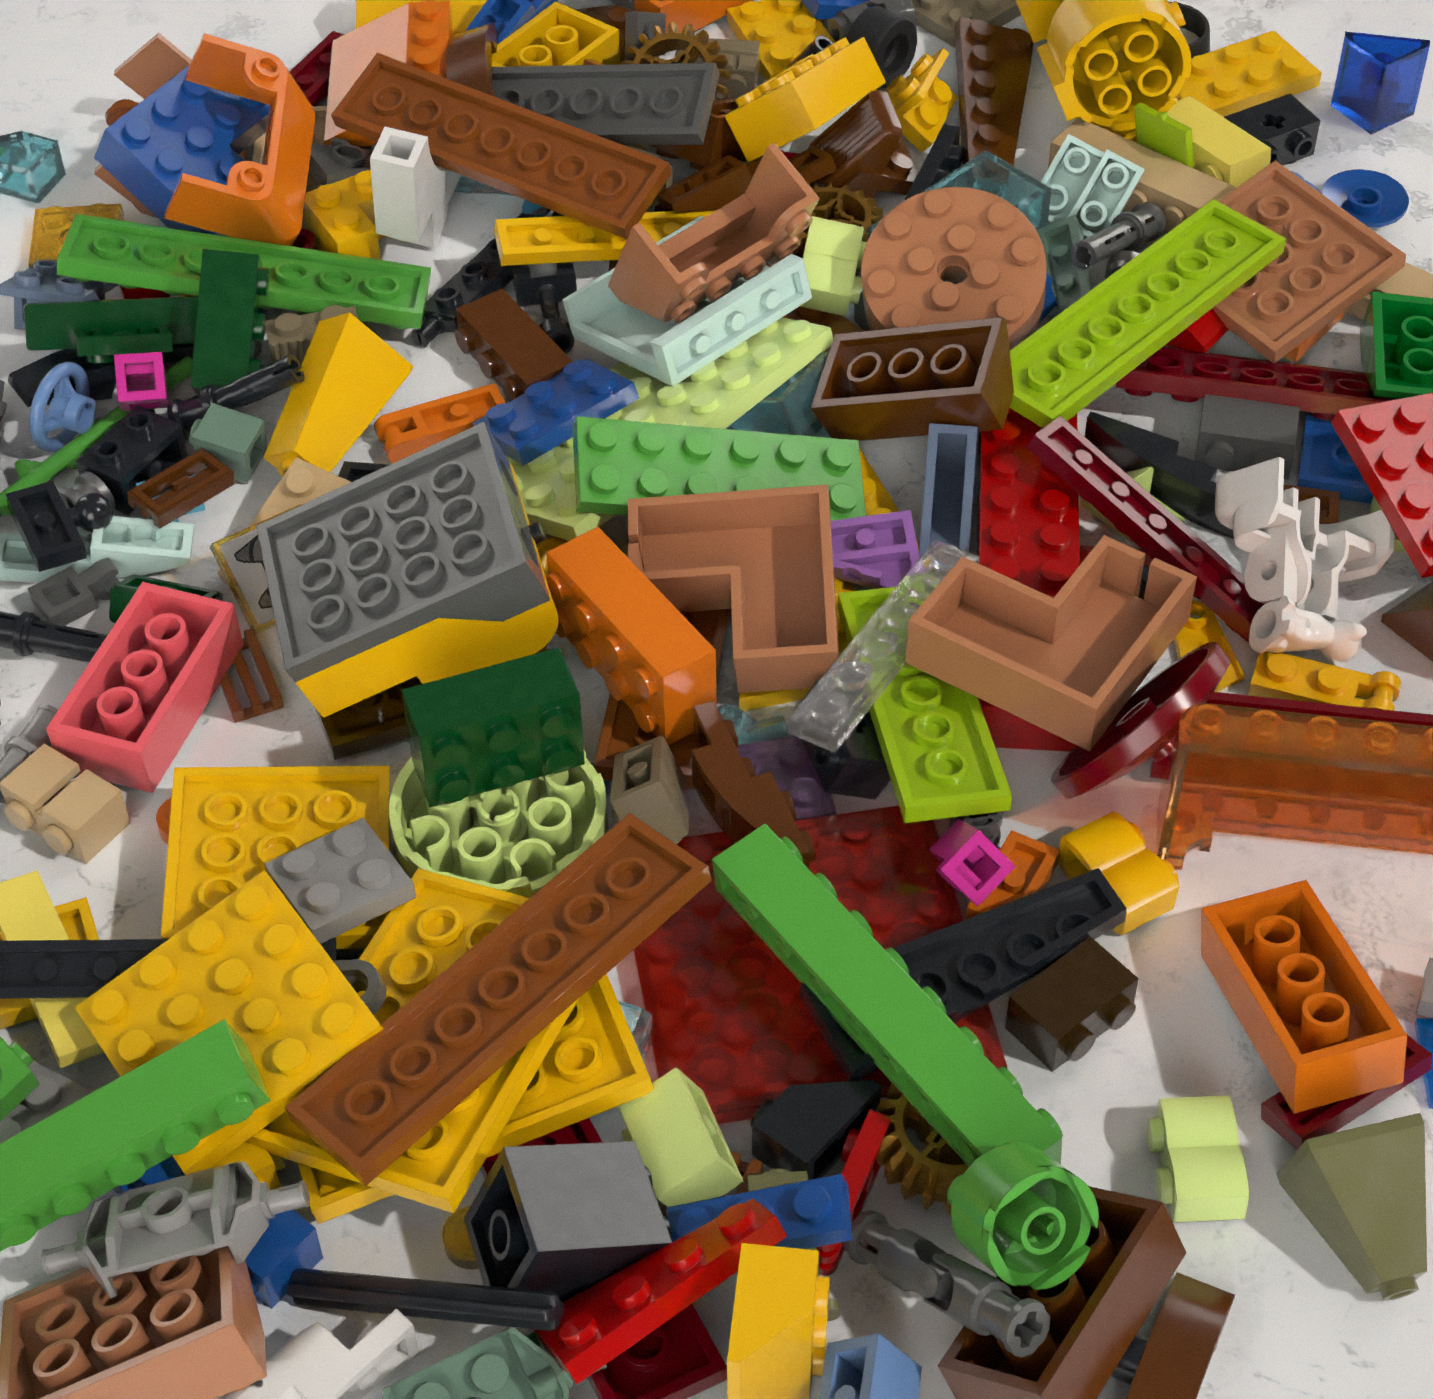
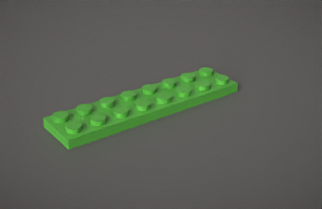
[57,214,431,329]

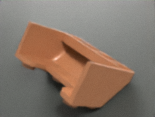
[608,142,820,323]

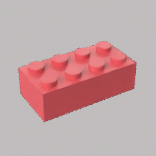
[46,582,244,793]

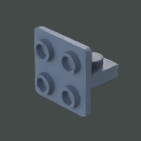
[0,260,118,330]

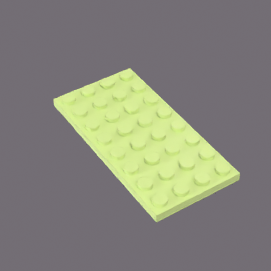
[506,317,834,541]

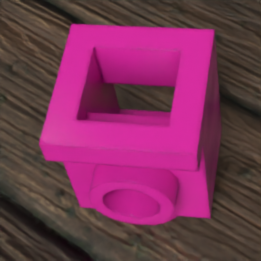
[114,352,168,411]
[929,819,1016,907]

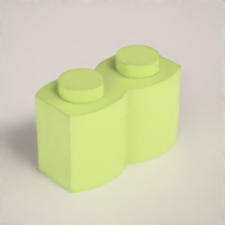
[800,216,867,316]
[1147,1095,1250,1222]

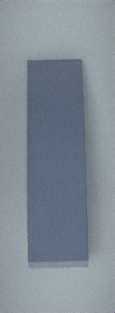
[919,423,978,562]

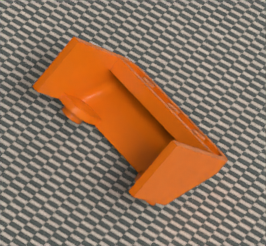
[164,33,315,246]

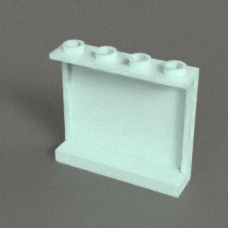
[562,216,812,387]

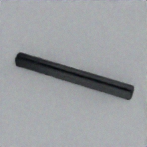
[287,1268,564,1331]

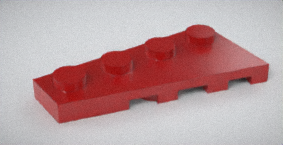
[532,1198,787,1385]

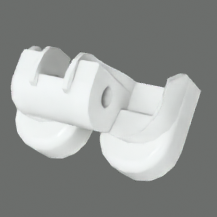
[1215,457,1395,621]

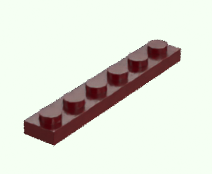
[1026,416,1264,643]

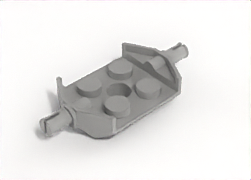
[41,1161,310,1298]

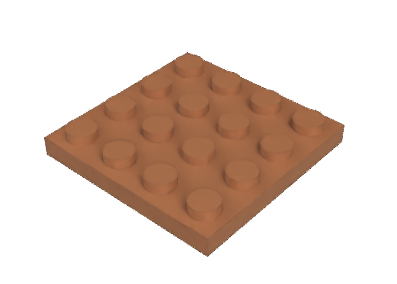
[1212,160,1406,364]

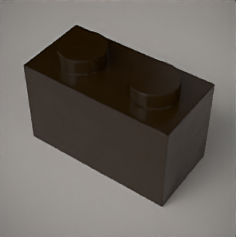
[1005,936,1139,1072]

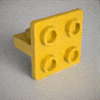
[885,48,958,153]

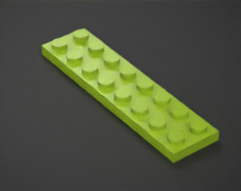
[1009,199,1286,428]

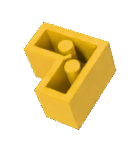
[303,170,388,260]

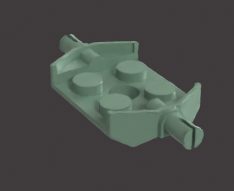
[382,1327,607,1399]

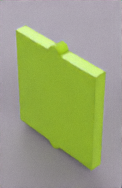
[1134,102,1194,168]

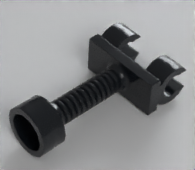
[512,262,577,354]

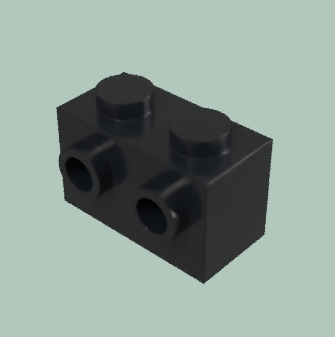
[76,405,188,516]

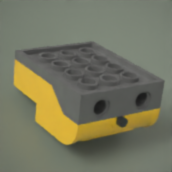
[256,421,558,718]

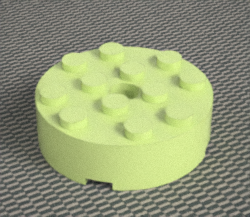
[389,750,608,898]

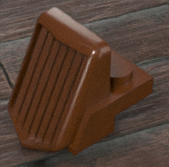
[808,90,918,198]

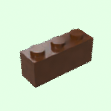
[454,289,573,402]

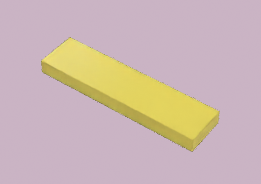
[0,870,104,1068]

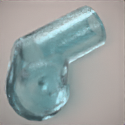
[717,704,788,749]

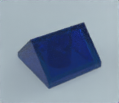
[1331,31,1430,134]

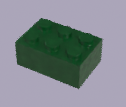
[402,647,585,808]

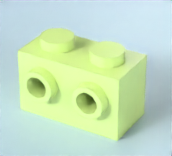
[618,1067,744,1208]

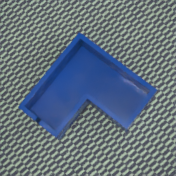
[94,65,270,238]

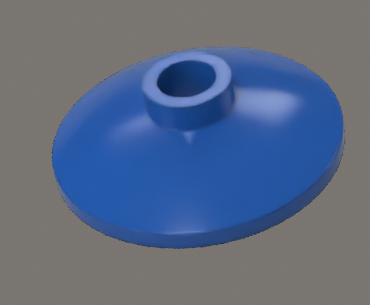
[1321,169,1409,228]

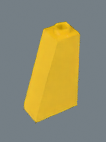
[263,312,413,477]

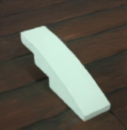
[0,516,194,583]

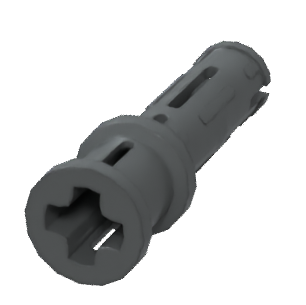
[1071,202,1166,269]

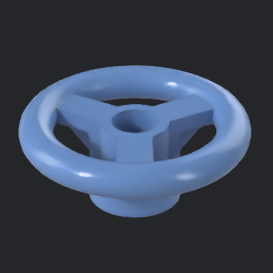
[29,362,96,452]

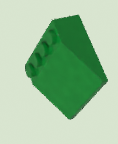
[1360,292,1433,399]

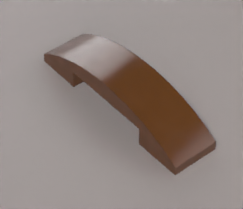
[446,22,497,97]
[1126,1272,1235,1399]

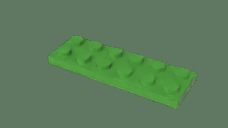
[572,416,866,521]

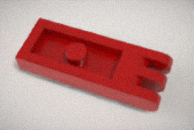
[816,1110,891,1276]

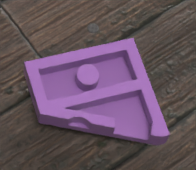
[831,510,925,589]

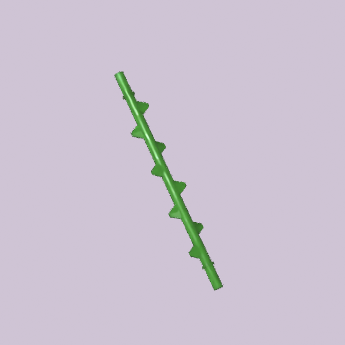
[0,356,193,517]

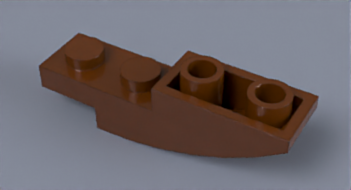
[692,701,816,869]

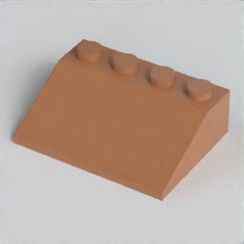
[0,1246,267,1399]

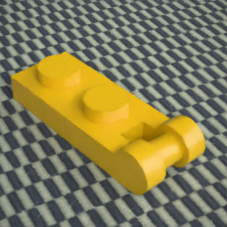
[1248,651,1401,711]

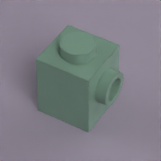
[189,403,267,484]

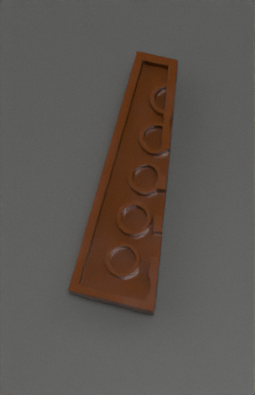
[954,17,1034,198]

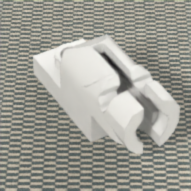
[221,1309,419,1399]

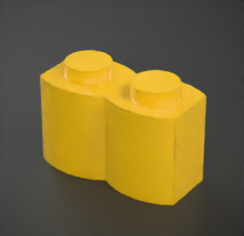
[1059,811,1180,936]

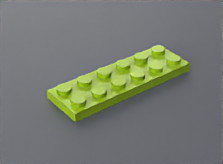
[837,582,1012,823]

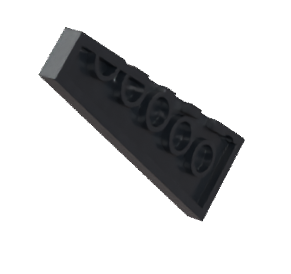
[800,868,1127,1081]

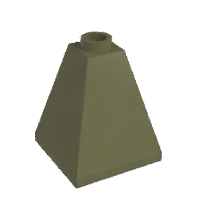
[1276,1113,1427,1301]

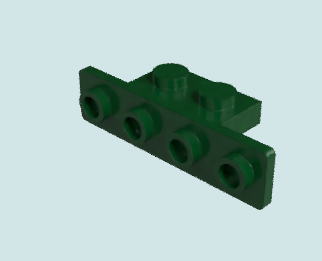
[23,296,199,363]

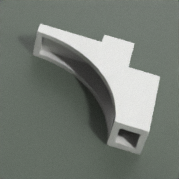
[370,127,461,248]

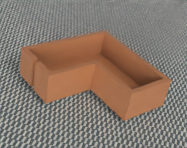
[628,484,841,693]
[905,535,1197,751]

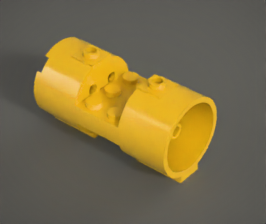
[1015,0,1191,131]

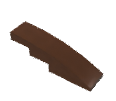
[656,146,837,212]

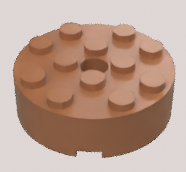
[861,187,1047,350]

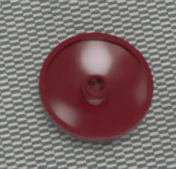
[1051,641,1231,799]

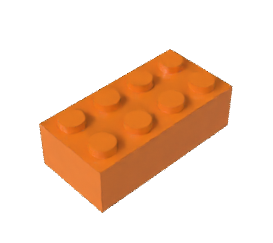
[546,527,717,746]
[1201,880,1407,1114]

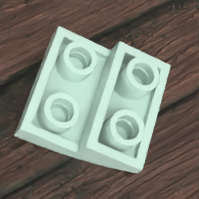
[1026,134,1145,240]

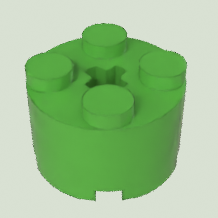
[947,1140,1099,1290]

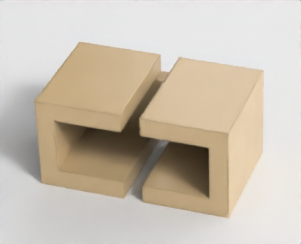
[0,743,130,864]

